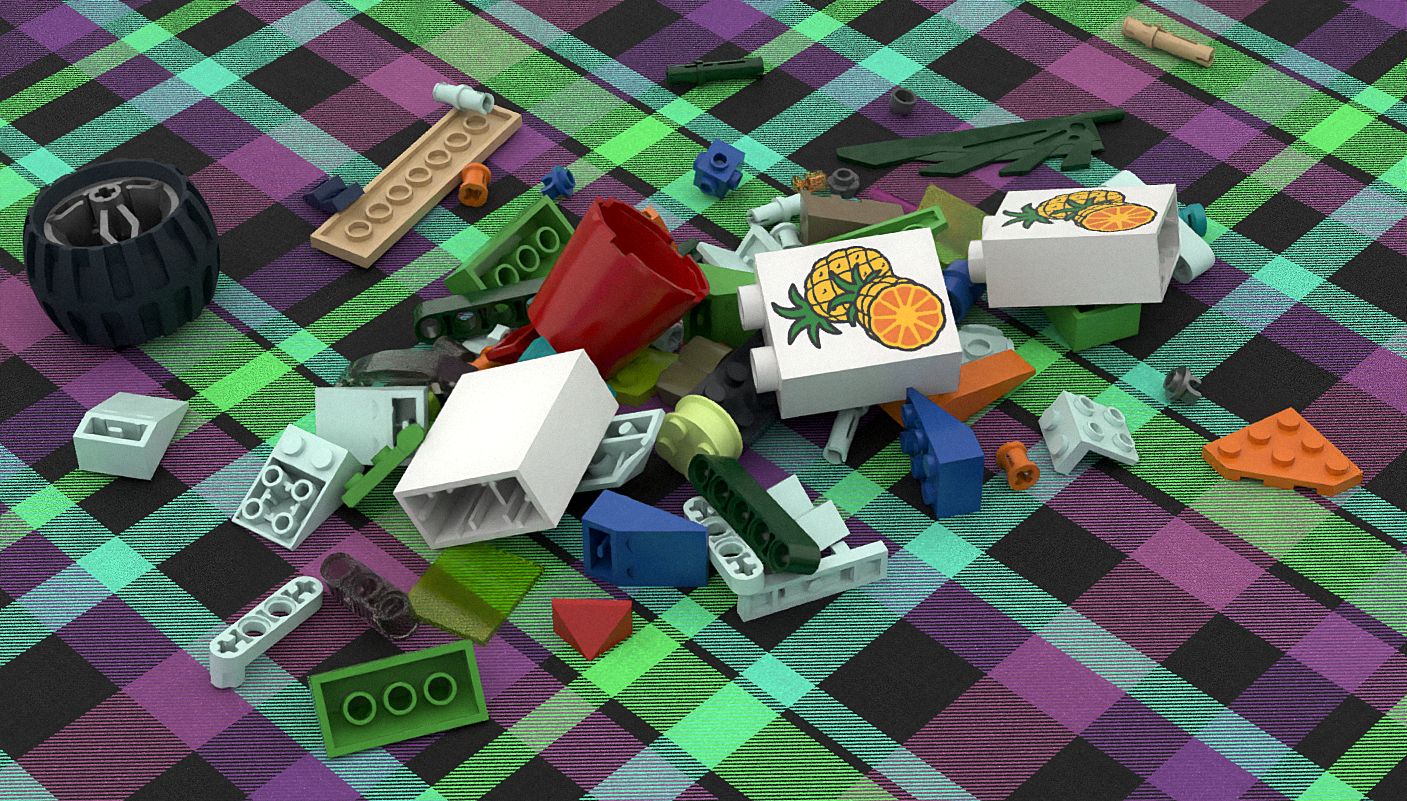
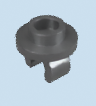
[1163,366,1201,405]

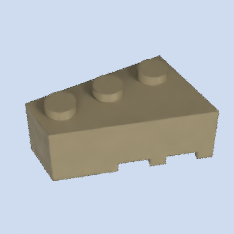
[799,189,905,246]

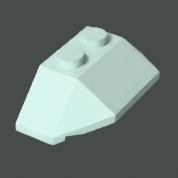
[574,408,666,493]

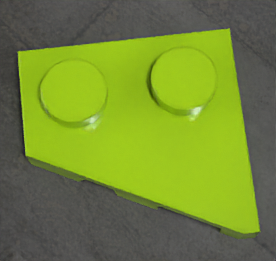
[606,347,679,407]

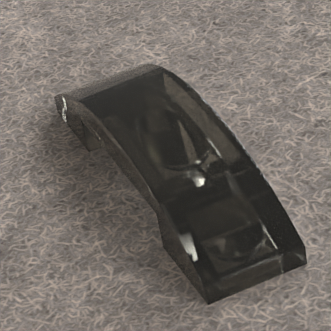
[332,349,478,394]

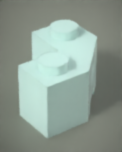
[766,474,850,551]

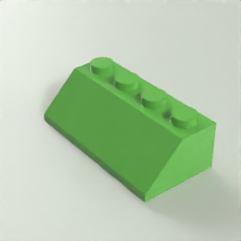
[443,194,575,312]
[307,639,489,758]

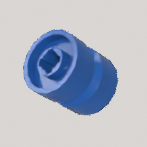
[942,259,987,324]

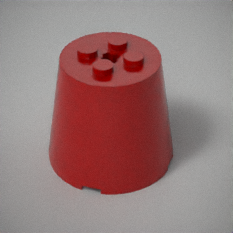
[527,196,710,380]

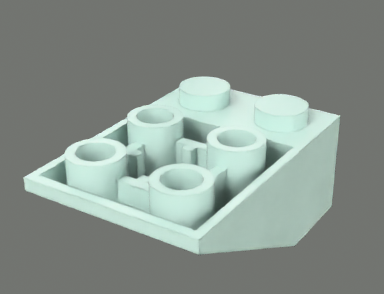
[315,386,429,466]
[73,392,189,480]
[231,423,365,551]

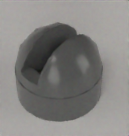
[889,88,917,116]

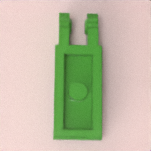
[341,423,426,508]

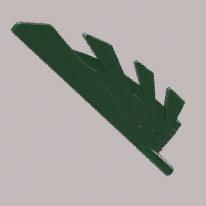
[836,107,1124,178]

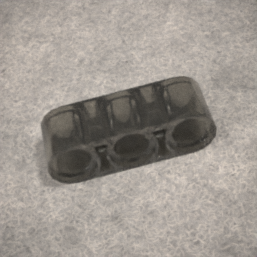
[320,552,420,641]

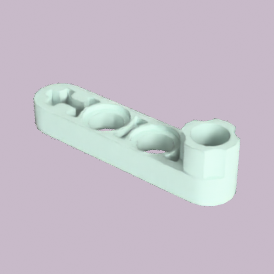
[683,496,765,596]
[209,576,323,689]

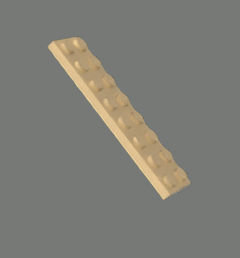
[310,105,522,269]

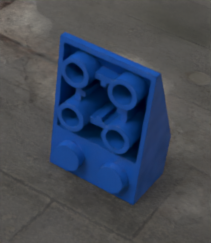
[899,387,985,519]
[582,489,709,587]

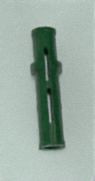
[666,56,764,86]

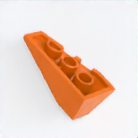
[878,349,1036,429]

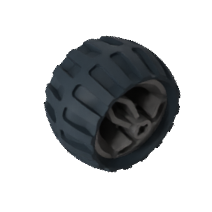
[23,157,220,348]

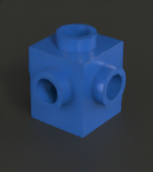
[692,138,745,200]

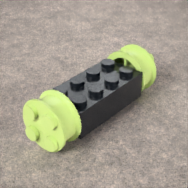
[655,328,781,482]

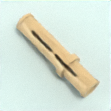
[1121,16,1216,68]

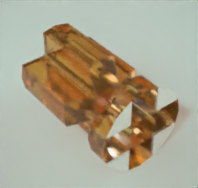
[791,169,827,194]

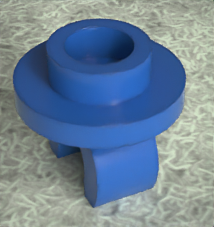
[541,165,576,200]

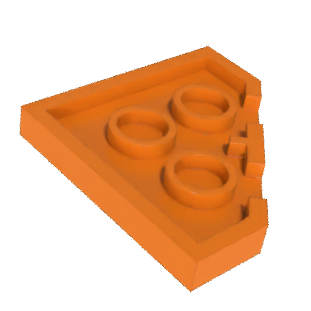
[1201,407,1364,497]

